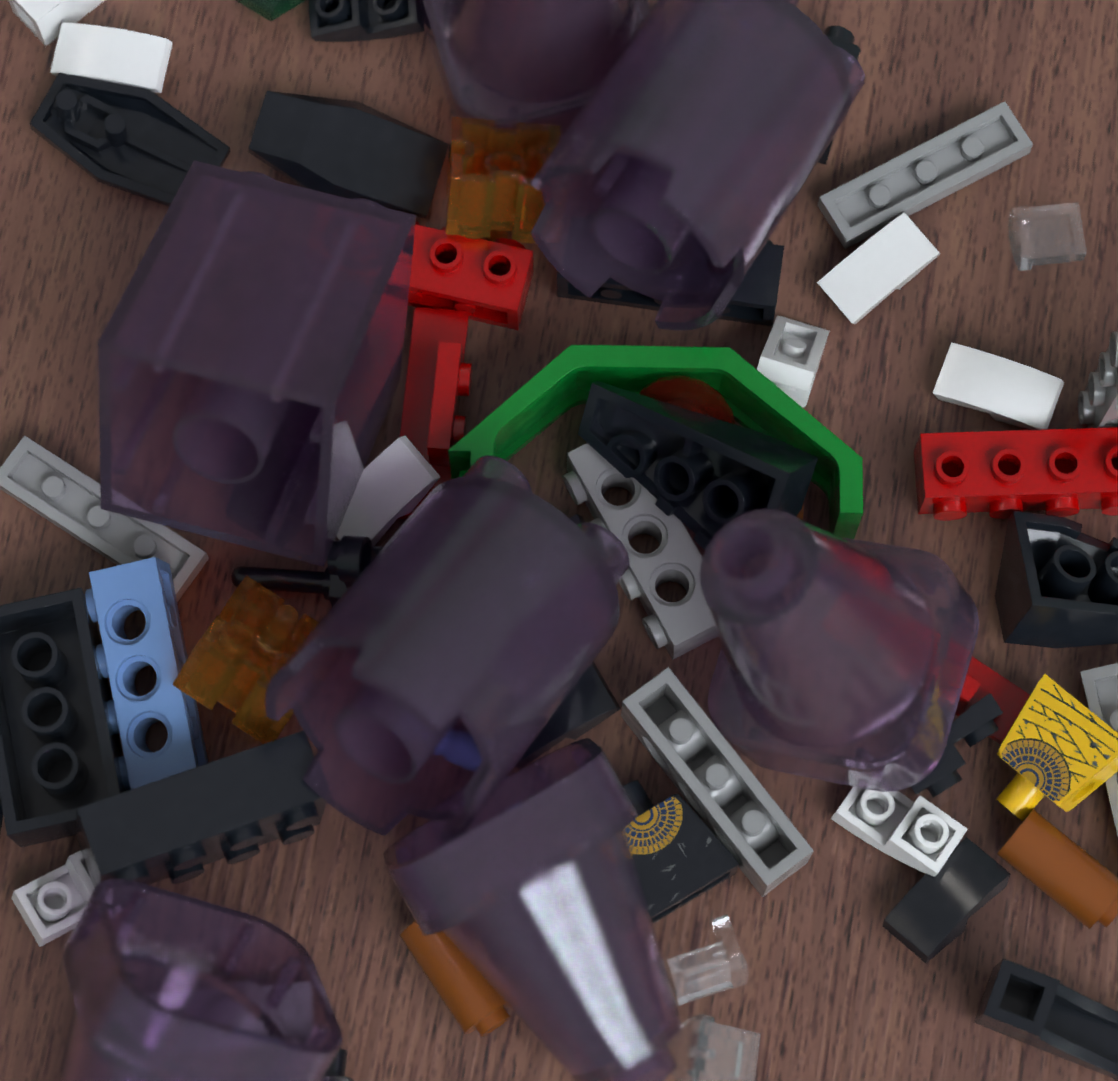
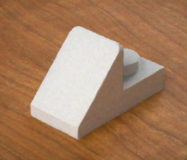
[757,315,830,408]

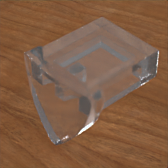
[1008,202,1087,271]
[666,914,748,1006]
[658,1014,761,1081]

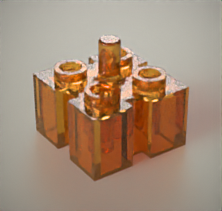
[446,117,563,243]
[172,575,343,744]

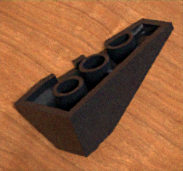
[578,381,818,576]
[995,511,1118,649]

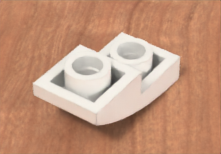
[50,22,173,93]
[817,212,940,324]
[933,342,1064,430]
[321,436,440,546]
[831,768,968,877]
[12,850,115,947]

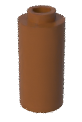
[997,809,1118,929]
[400,903,514,1037]

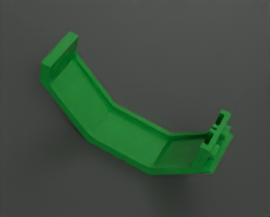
[448,344,863,545]

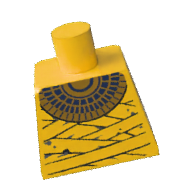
[996,674,1118,821]

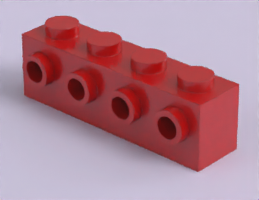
[303,202,534,330]
[914,427,1118,521]

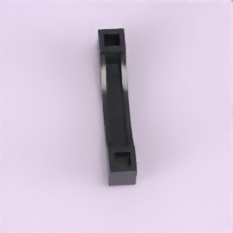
[973,958,1118,1080]

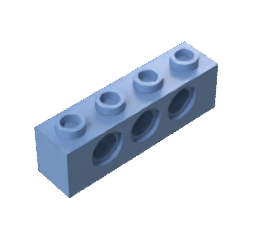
[85,557,209,791]

